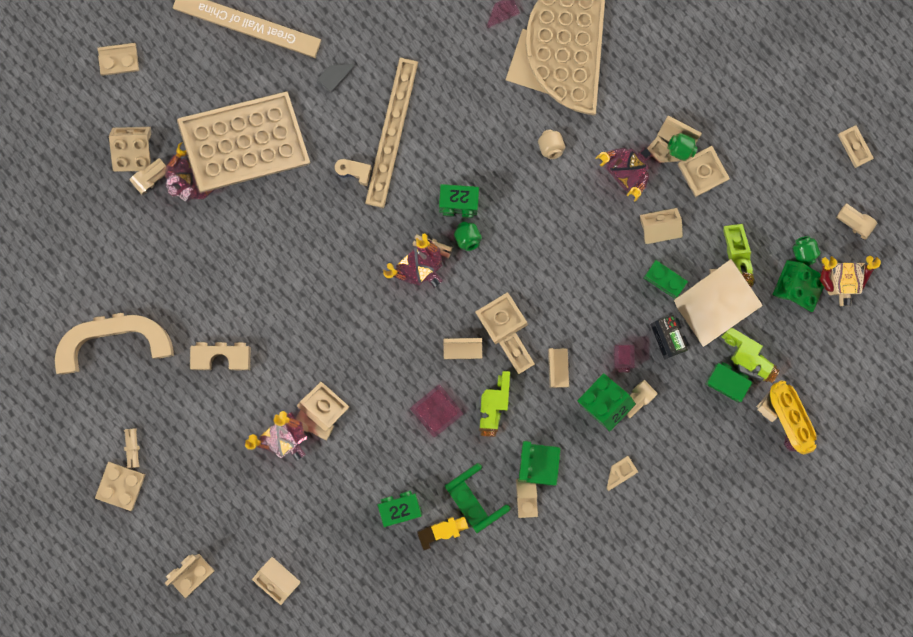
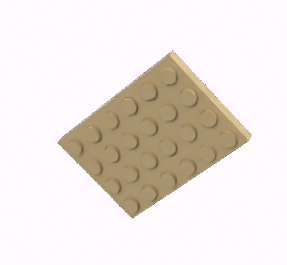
[177,91,310,193]

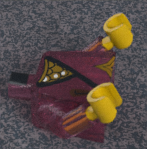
[165,142,215,201]
[595,147,652,202]
[383,234,443,288]
[245,411,306,461]

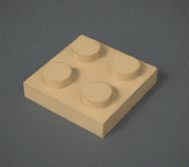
[678,146,730,197]
[475,292,528,345]
[297,382,349,432]
[95,462,146,511]

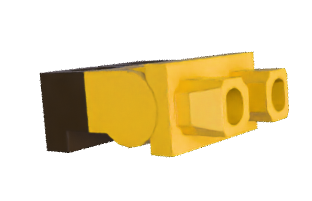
[417,516,468,551]

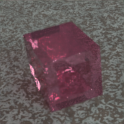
[613,345,635,373]

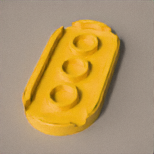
[770,381,817,454]

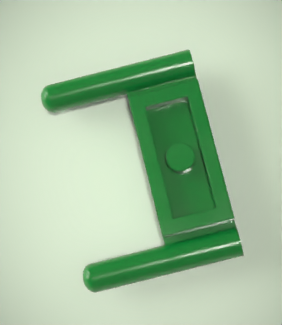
[445,463,510,533]

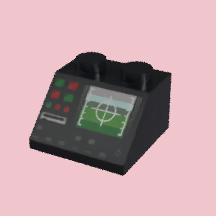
[650,315,689,360]

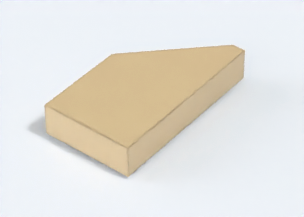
[647,136,682,163]
[607,456,638,491]

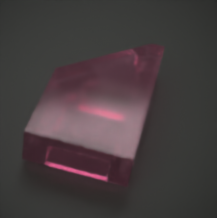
[487,0,520,28]

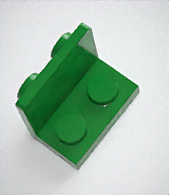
[772,260,824,312]
[518,441,560,486]

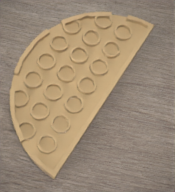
[526,0,605,115]

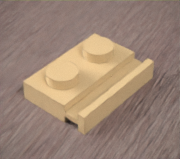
[98,43,139,76]

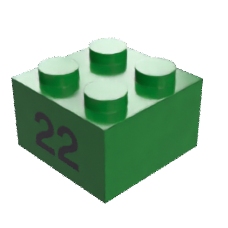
[439,184,479,218]
[577,373,636,432]
[377,491,422,527]

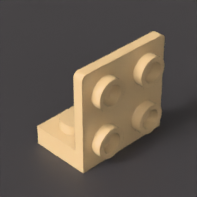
[109,127,151,171]
[165,554,215,598]

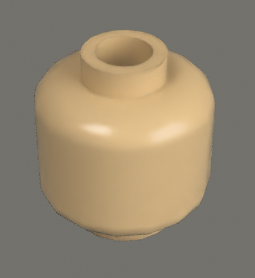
[538,130,565,159]

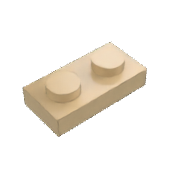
[838,125,874,168]
[499,333,535,375]

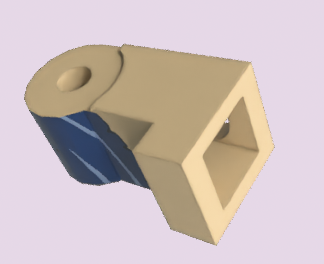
[335,159,372,186]

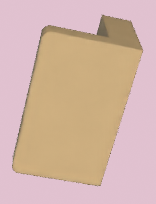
[657,116,702,144]
[640,208,683,244]
[443,338,482,359]
[548,348,569,388]
[252,557,300,605]

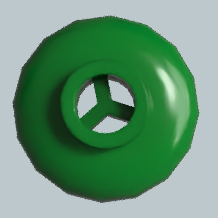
[667,133,697,161]
[454,222,482,251]
[792,236,820,265]

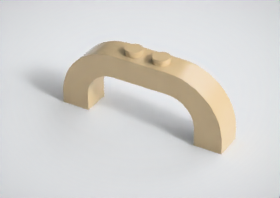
[55,313,174,375]

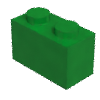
[643,260,688,299]
[705,362,752,403]

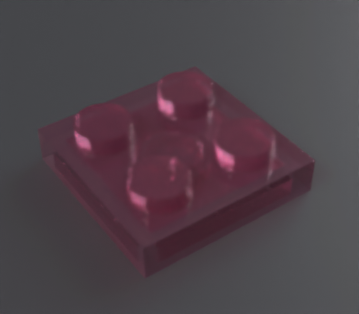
[410,384,464,438]

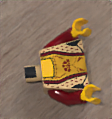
[820,256,881,306]

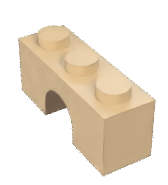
[190,342,251,370]

